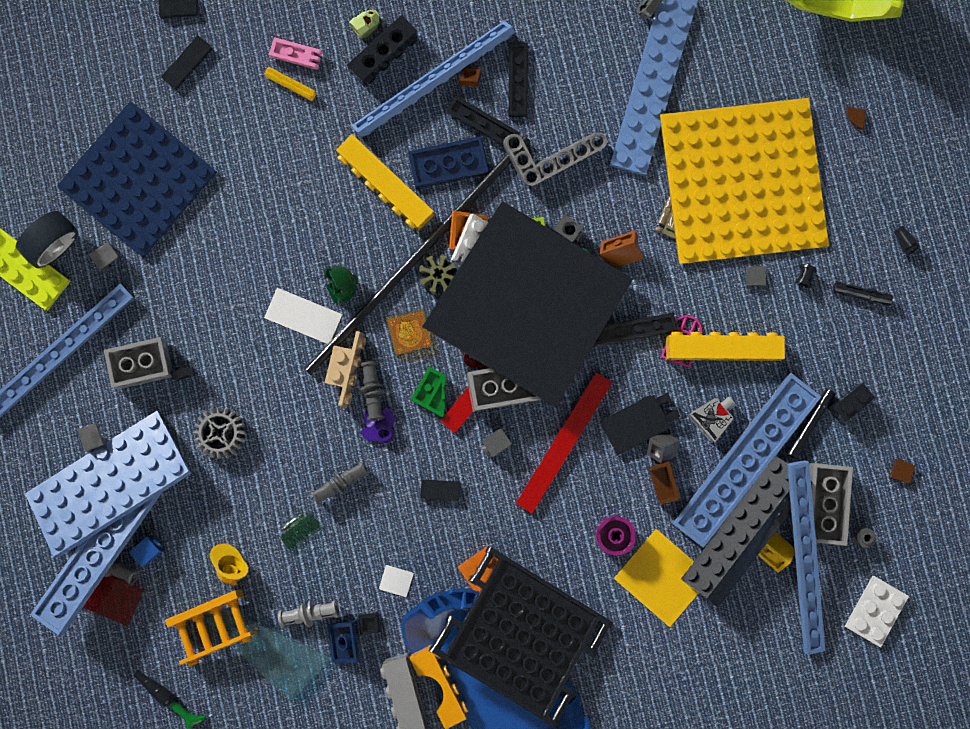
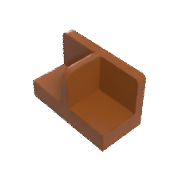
[600,230,644,268]

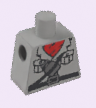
[687,397,736,443]

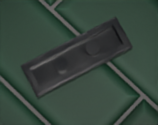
[161,35,213,90]

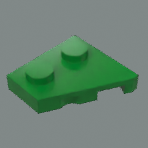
[410,366,446,418]

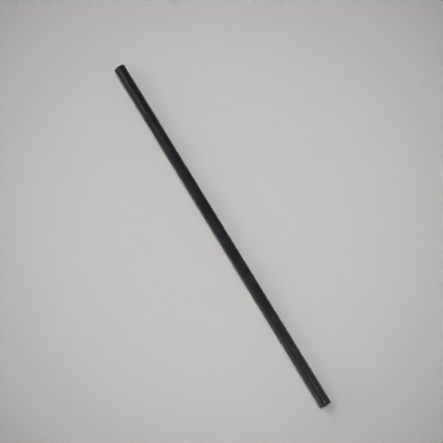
[304,136,530,375]

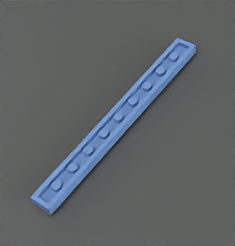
[351,21,515,138]
[0,284,135,418]
[787,460,825,655]

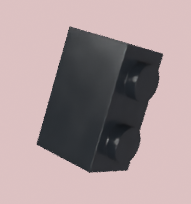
[827,383,875,423]

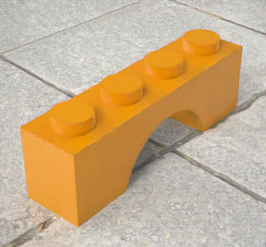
[409,644,469,729]

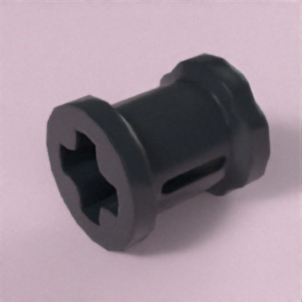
[795,264,817,288]

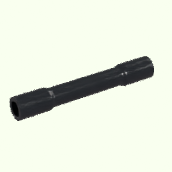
[786,388,836,459]

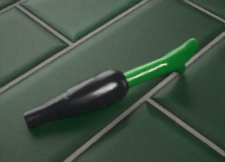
[133,670,206,729]

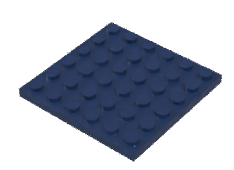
[57,101,217,258]

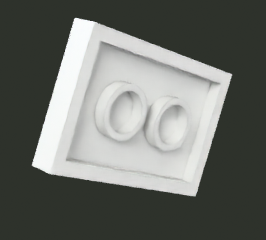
[844,576,909,647]

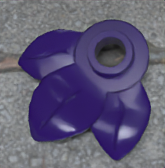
[360,407,395,443]

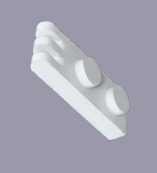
[451,214,488,265]

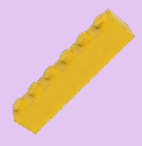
[336,134,434,231]
[666,332,785,361]

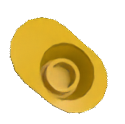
[210,544,248,586]

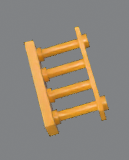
[165,590,258,666]

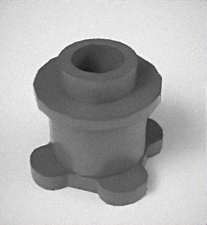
[851,526,876,549]

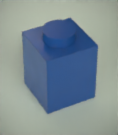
[129,536,164,567]

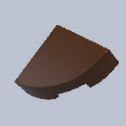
[846,107,866,130]

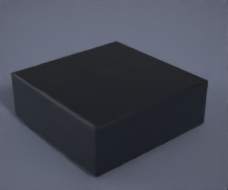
[358,612,380,635]

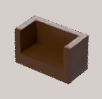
[648,462,680,504]

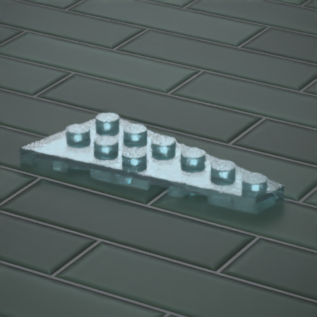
[206,607,332,702]

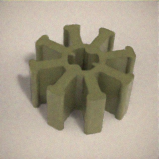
[419,255,457,295]

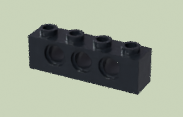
[347,15,418,86]

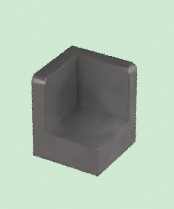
[89,242,119,273]
[77,423,108,452]
[647,432,680,463]

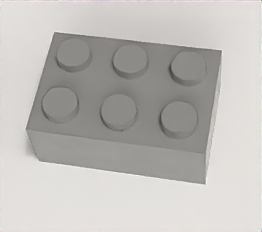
[104,337,173,390]

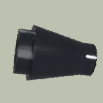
[894,226,920,255]

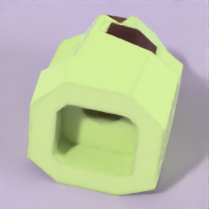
[349,10,380,40]

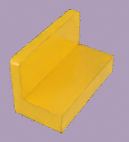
[758,532,795,573]

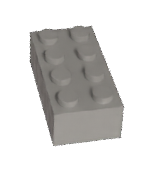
[466,368,542,412]
[809,463,853,546]
[380,653,429,729]

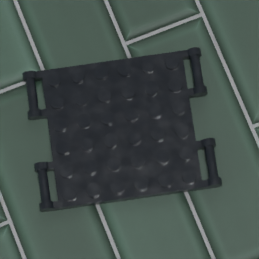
[428,546,613,729]

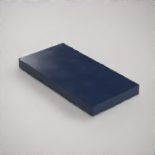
[408,136,489,189]

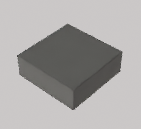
[745,266,766,286]

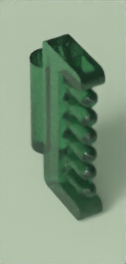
[280,513,320,549]

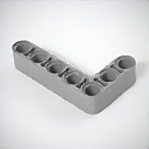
[503,133,607,186]

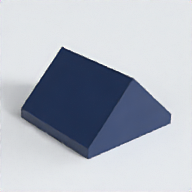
[327,619,363,663]

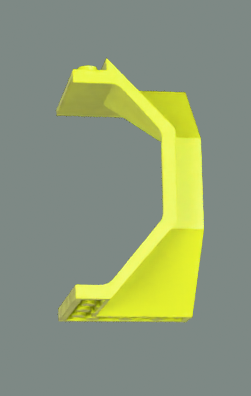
[786,0,904,22]

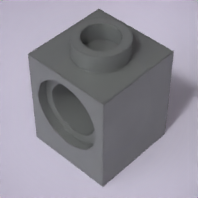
[553,214,583,243]
[481,428,512,458]

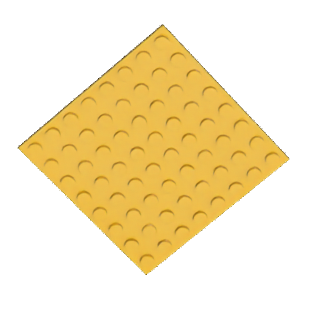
[660,98,829,264]

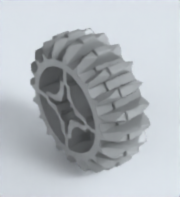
[193,407,246,459]

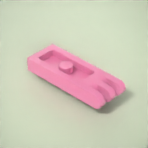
[269,37,323,70]

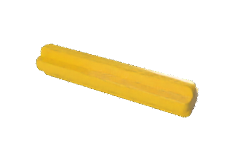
[264,67,316,101]

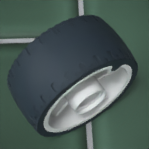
[16,210,78,269]

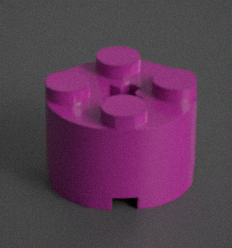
[595,516,636,556]

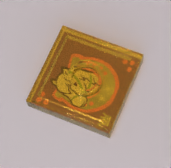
[386,309,433,356]

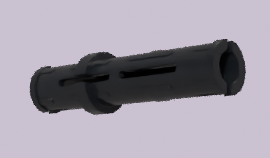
[833,281,893,306]

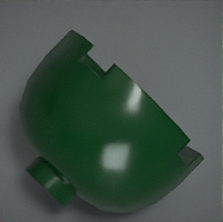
[324,266,358,305]

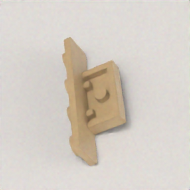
[325,331,366,408]

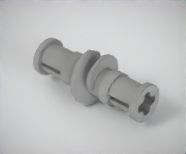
[278,600,340,628]

